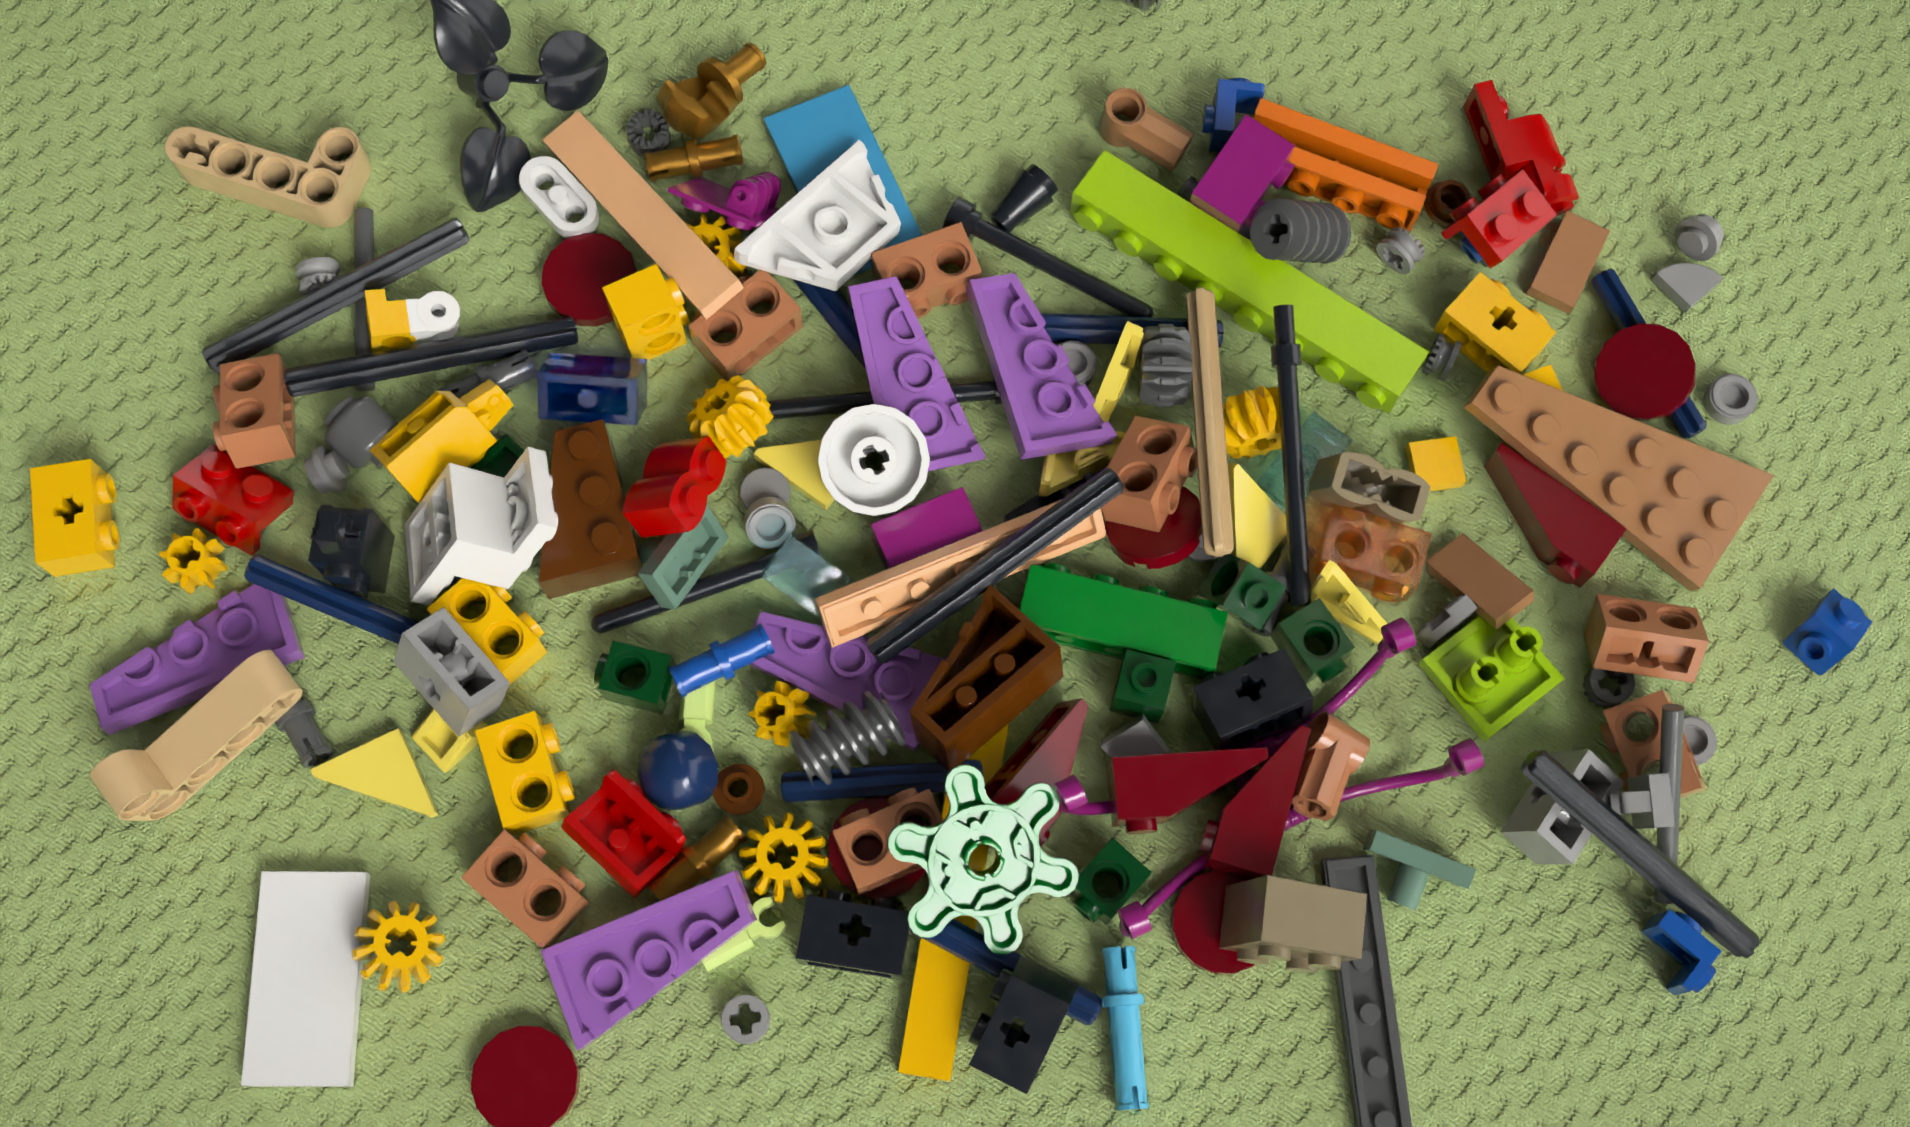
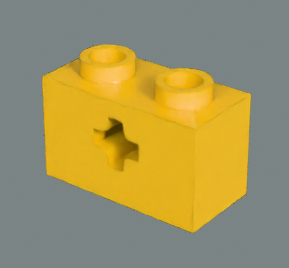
[1434,272,1556,375]
[30,459,120,577]

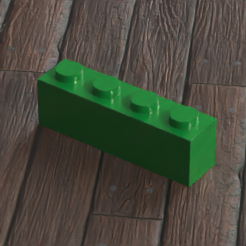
[1020,562,1228,679]

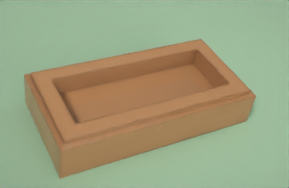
[1526,211,1610,314]
[1426,533,1534,630]

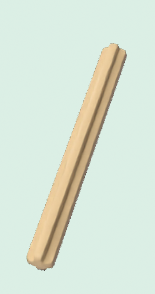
[1186,287,1234,557]

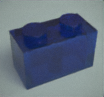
[537,352,647,425]

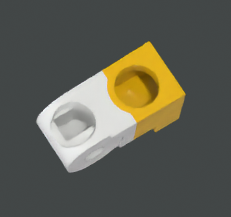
[365,289,460,352]

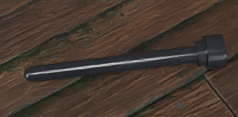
[942,196,1153,317]
[591,529,825,633]

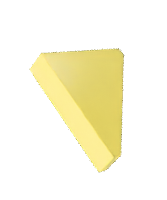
[1093,321,1144,422]
[1039,431,1125,497]
[754,440,873,510]
[1228,463,1287,569]
[1310,559,1387,645]
[310,728,439,818]

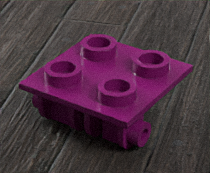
[667,172,781,230]

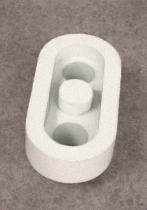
[519,156,599,238]

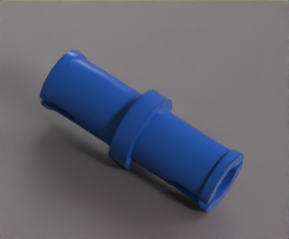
[668,623,775,698]

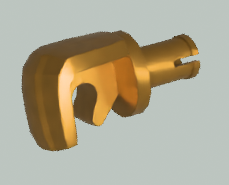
[656,43,767,140]

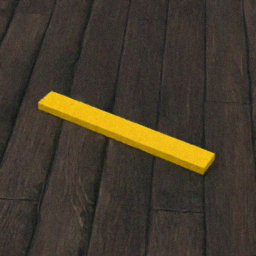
[898,724,1009,1082]

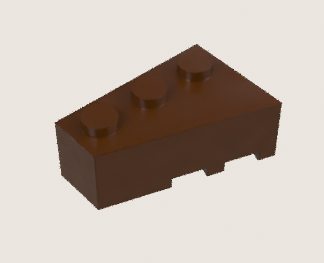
[538,419,643,599]
[910,584,1063,772]

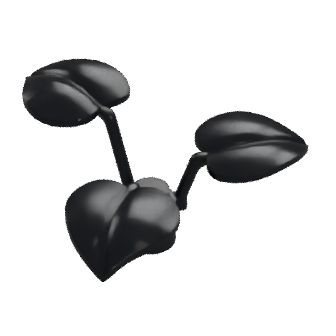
[430,0,608,212]

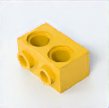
[602,263,690,366]
[426,578,548,686]
[475,711,576,836]

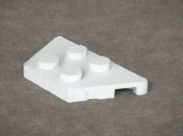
[734,140,901,291]

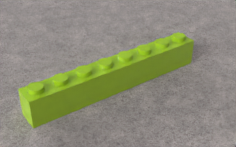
[1070,150,1429,414]

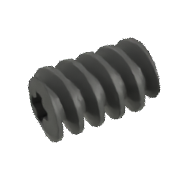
[1249,198,1351,264]
[788,691,906,786]

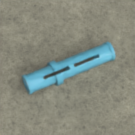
[1102,946,1149,1111]

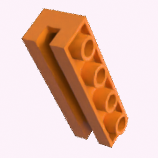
[1253,98,1439,232]

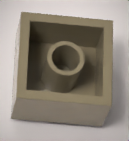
[1219,875,1367,973]

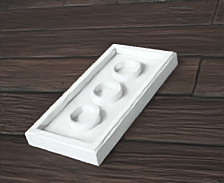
[241,871,371,1087]

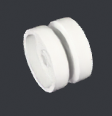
[818,404,930,516]

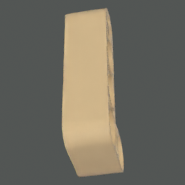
[165,126,371,228]
[89,650,303,821]

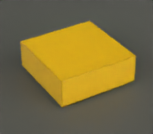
[1405,436,1466,492]

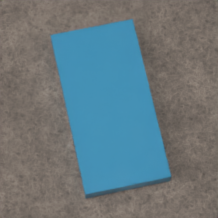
[763,85,922,276]

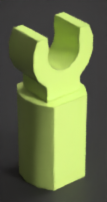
[678,680,716,753]
[702,897,787,972]

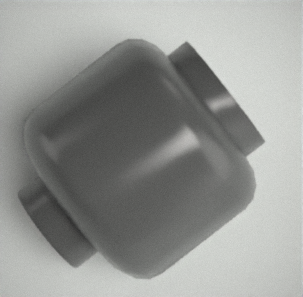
[323,396,398,469]

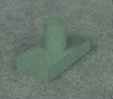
[638,505,729,610]
[1363,830,1476,911]

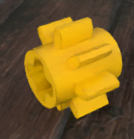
[159,528,228,594]
[748,681,816,747]

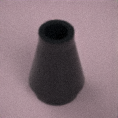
[989,164,1058,233]

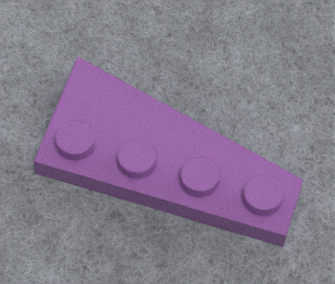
[966,273,1117,460]
[848,276,986,472]
[89,584,305,735]
[748,611,948,752]
[541,870,757,1051]

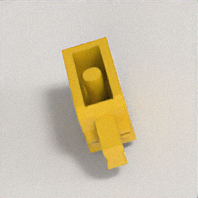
[369,379,513,503]

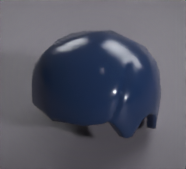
[637,731,718,810]

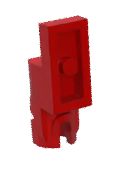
[1463,80,1579,217]

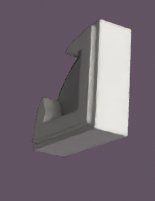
[1652,263,1723,313]
[1417,594,1478,649]
[1100,713,1172,757]

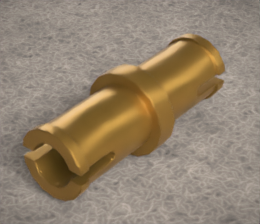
[645,134,744,183]
[648,814,748,901]

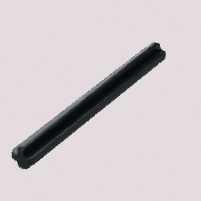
[202,218,470,373]
[284,316,578,397]
[867,467,1124,664]
[1521,750,1760,958]

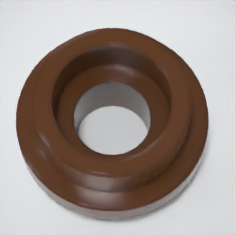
[1424,180,1471,227]
[713,764,765,816]

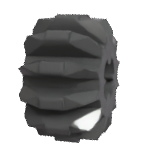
[1137,324,1193,407]

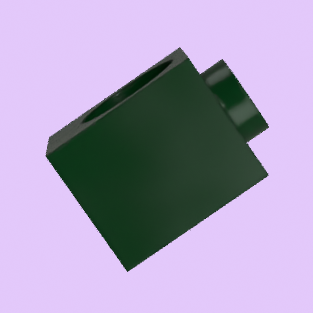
[1197,554,1287,630]
[1271,598,1355,684]
[594,640,676,715]
[1109,649,1176,724]
[1070,837,1152,926]

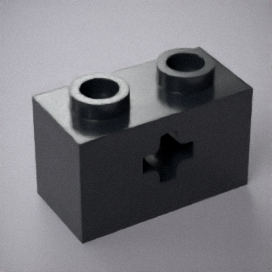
[1192,648,1313,751]
[796,889,910,980]
[968,955,1079,1094]

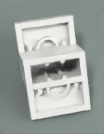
[405,447,558,606]

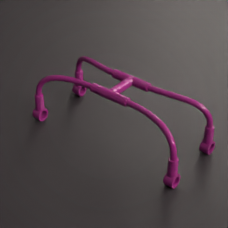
[1054,617,1484,940]

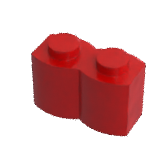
[623,436,726,538]

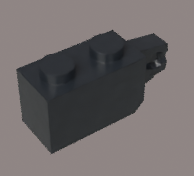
[308,505,395,598]

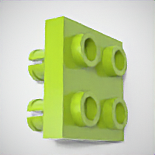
[1418,616,1565,742]

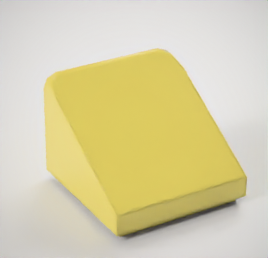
[411,708,488,773]

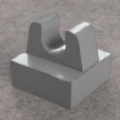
[1608,773,1675,829]

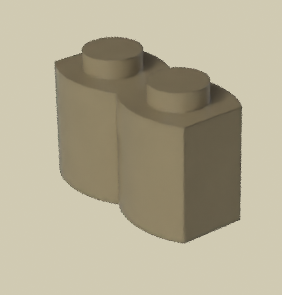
[1308,452,1430,526]

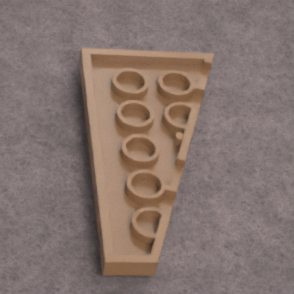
[1464,365,1774,591]

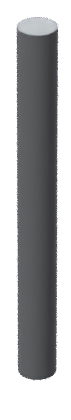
[354,208,375,391]
[1654,704,1684,904]

